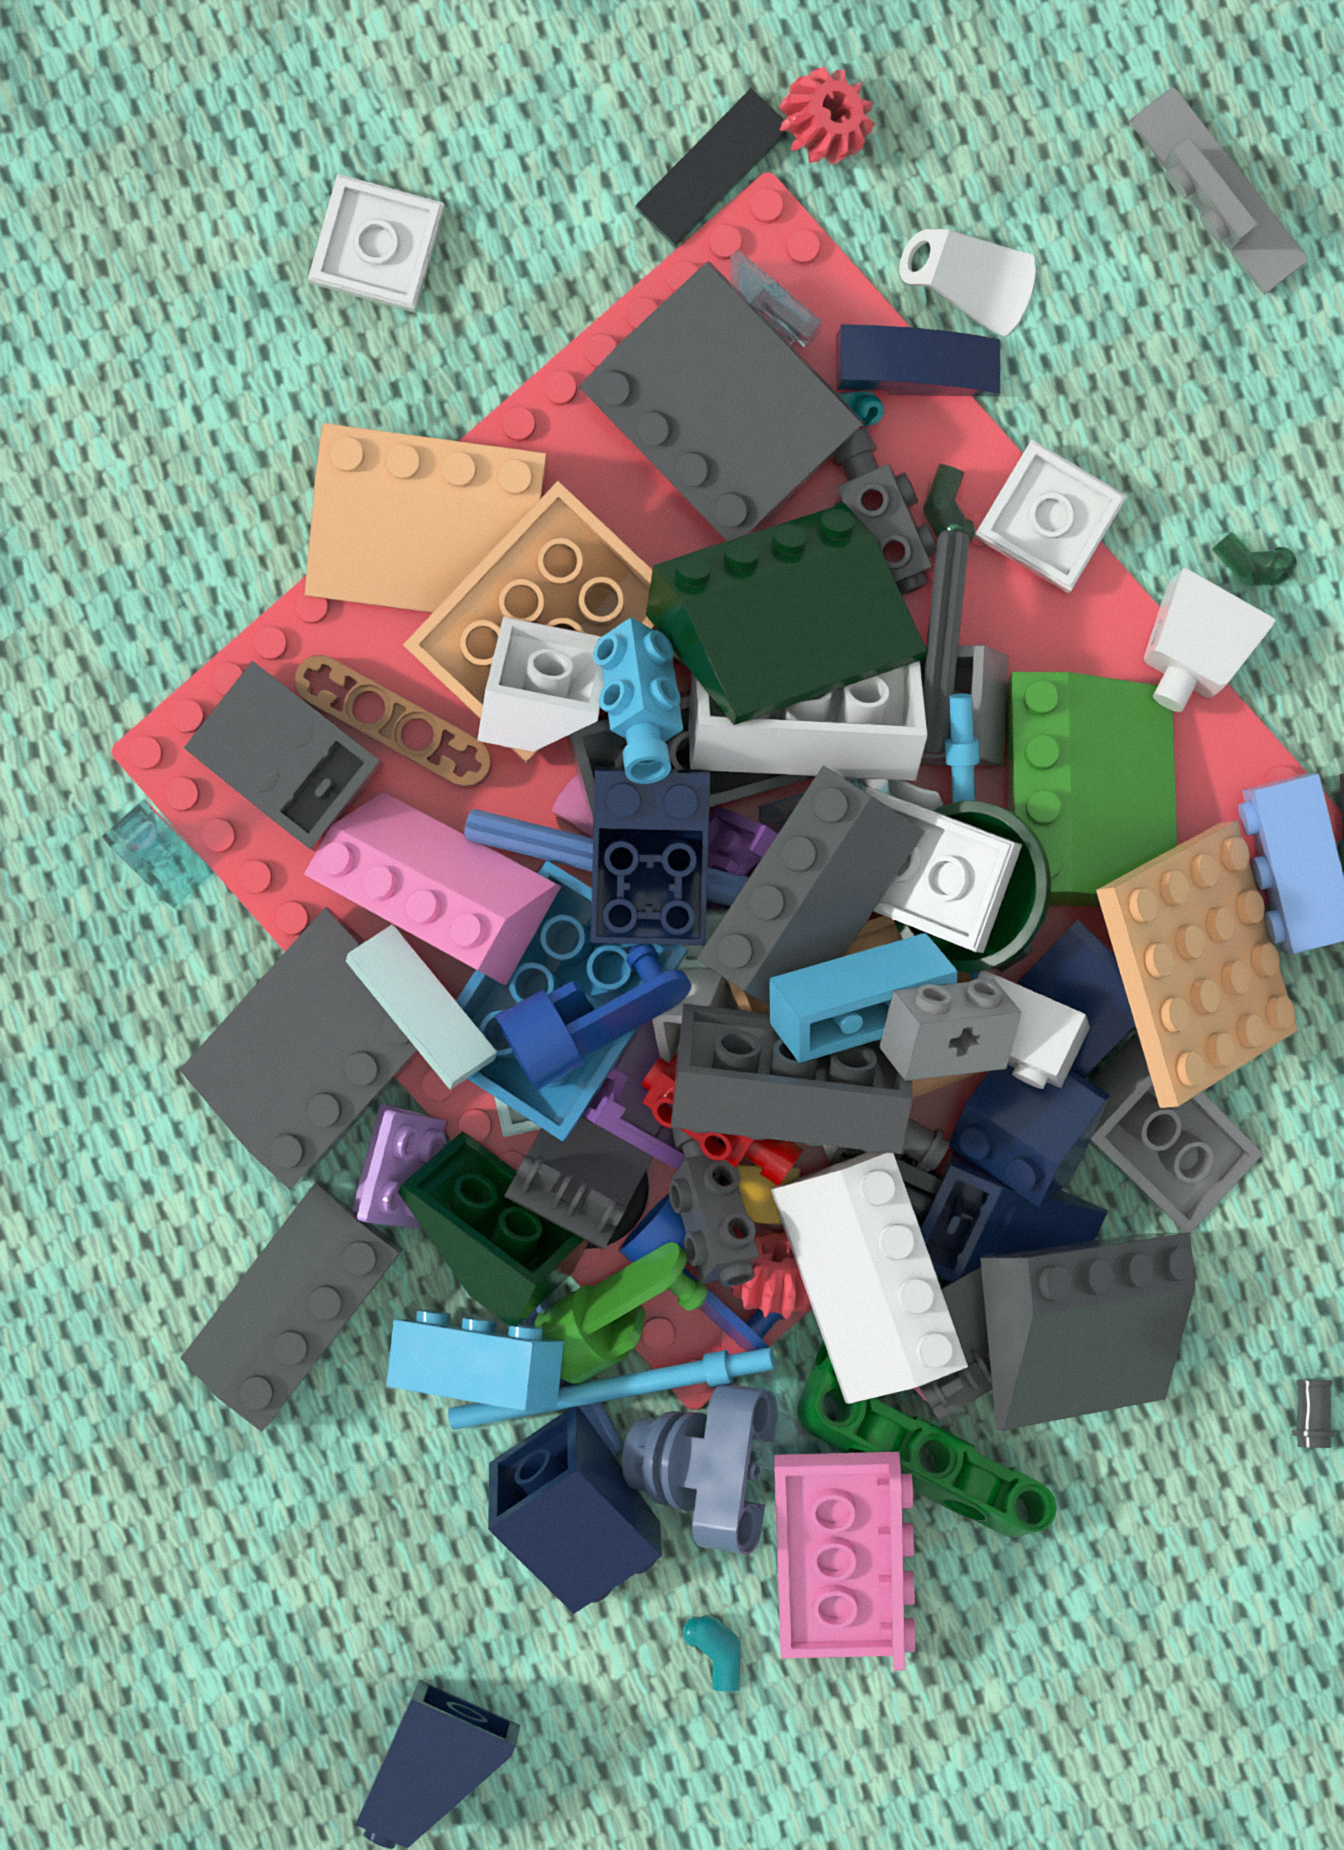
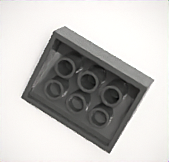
[579,261,865,541]
[180,907,419,1190]
[980,1233,1195,1430]

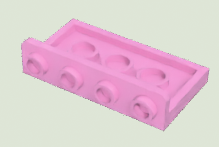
[774,1452,915,1671]

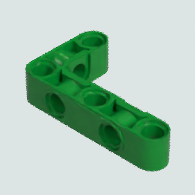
[797,1340,1057,1538]

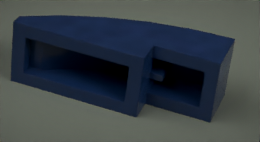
[836,324,1000,396]

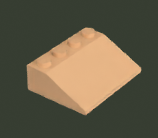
[304,423,547,613]
[403,481,656,764]

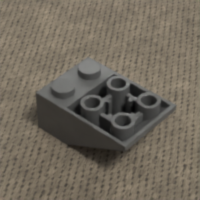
[184,660,384,851]

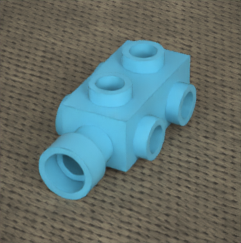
[593,617,683,784]

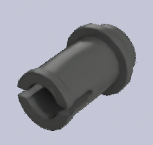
[902,1117,950,1171]
[1292,1380,1337,1448]

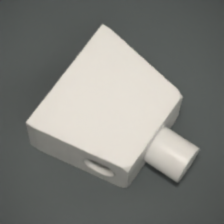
[1144,567,1276,712]

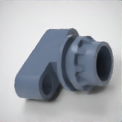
[622,1384,778,1555]

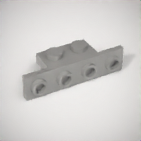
[1129,88,1307,295]

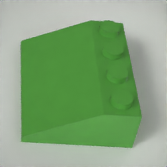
[1006,672,1177,906]

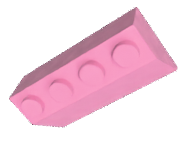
[304,792,561,986]

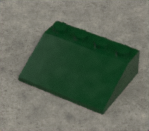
[646,503,927,725]

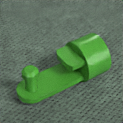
[534,1242,707,1384]

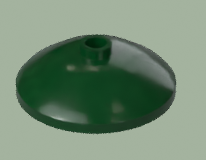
[893,801,1051,973]

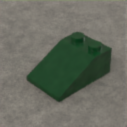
[398,1131,589,1327]

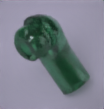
[923,464,975,543]
[1212,531,1297,586]

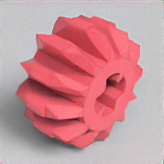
[779,66,875,165]
[731,1227,811,1319]

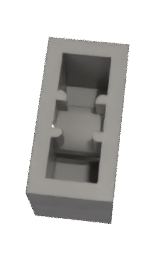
[879,979,1022,1081]

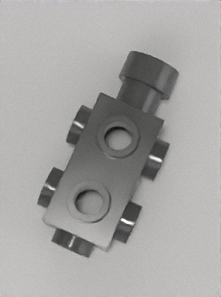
[832,428,937,596]
[669,1128,760,1287]

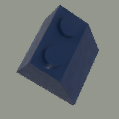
[949,1063,1111,1207]

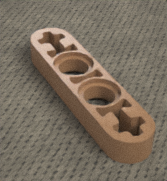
[295,655,492,788]

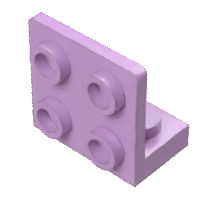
[352,1103,447,1229]

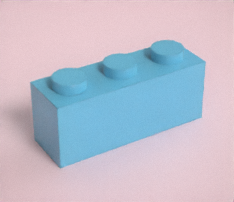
[770,933,957,1063]
[386,1309,564,1411]

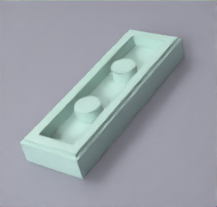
[346,924,497,1090]

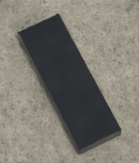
[635,88,788,248]

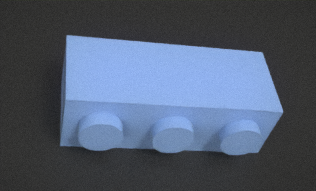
[1238,773,1344,954]

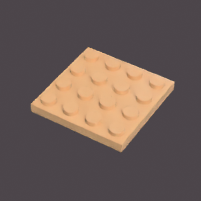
[1096,820,1297,1108]

